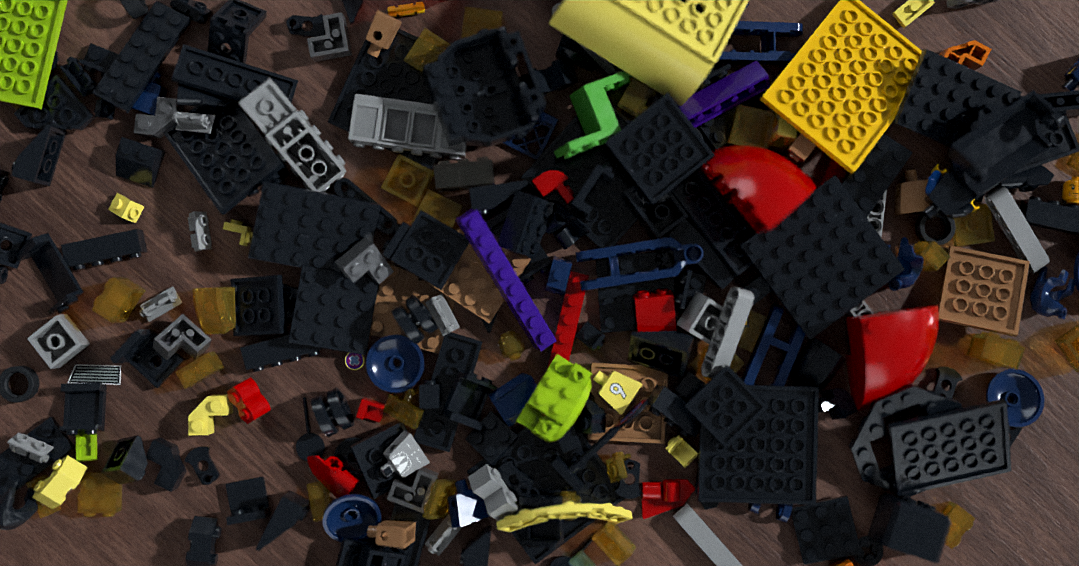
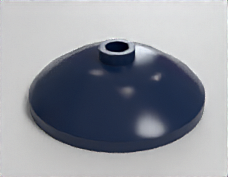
[366,335,424,393]
[986,369,1045,427]
[322,494,381,542]

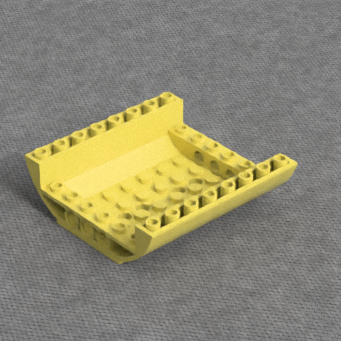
[549,0,749,106]

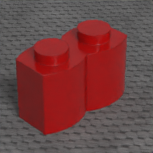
[227,377,271,424]

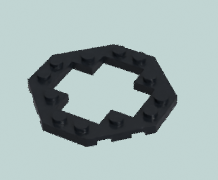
[849,383,962,497]

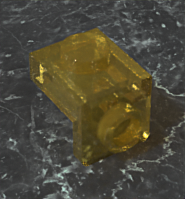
[605,452,631,483]

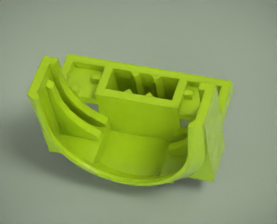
[516,354,592,443]

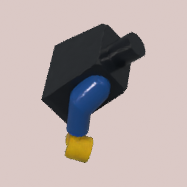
[923,164,980,220]

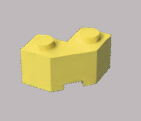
[188,394,233,436]
[32,456,88,509]

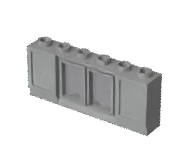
[348,94,470,161]

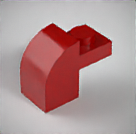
[532,170,574,204]

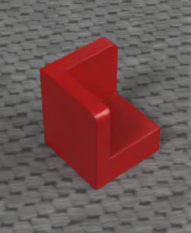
[356,397,386,422]

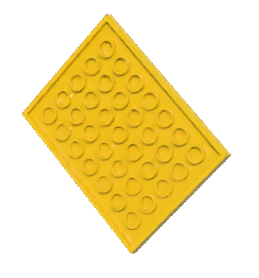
[760,0,922,174]

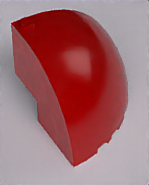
[700,145,817,233]
[845,304,939,411]

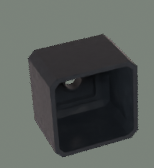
[868,493,951,564]

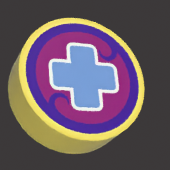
[345,353,365,370]

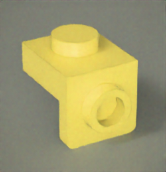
[108,193,144,223]
[223,219,253,246]
[666,435,699,468]

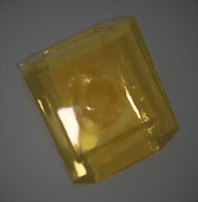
[192,287,236,334]

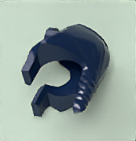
[887,237,924,291]
[1030,266,1075,319]

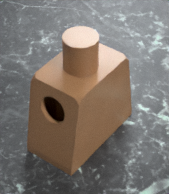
[366,10,402,58]
[895,170,929,215]
[367,520,416,548]

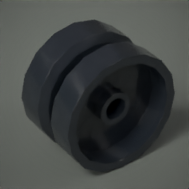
[391,294,438,344]
[311,387,354,437]

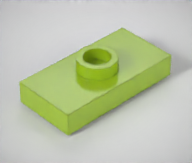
[75,432,98,462]

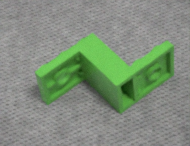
[554,71,633,159]

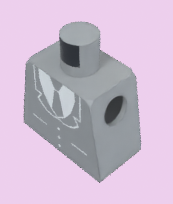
[380,431,430,478]

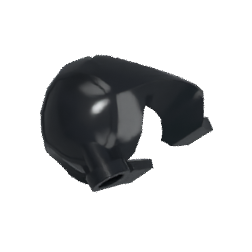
[0,477,38,530]

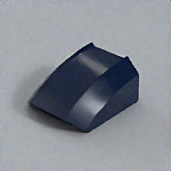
[489,372,537,427]

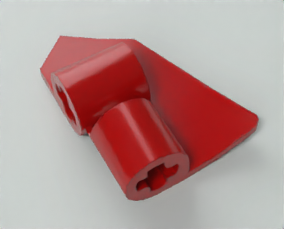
[307,455,359,498]
[642,479,695,519]

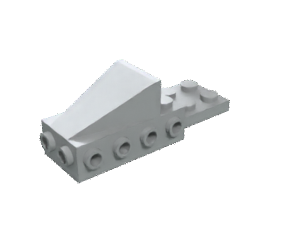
[239,78,347,192]

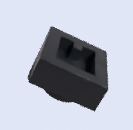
[575,322,606,351]

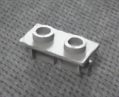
[172,112,215,133]
[187,211,212,251]
[139,287,182,322]
[425,293,460,336]
[7,432,54,463]
[424,514,463,556]

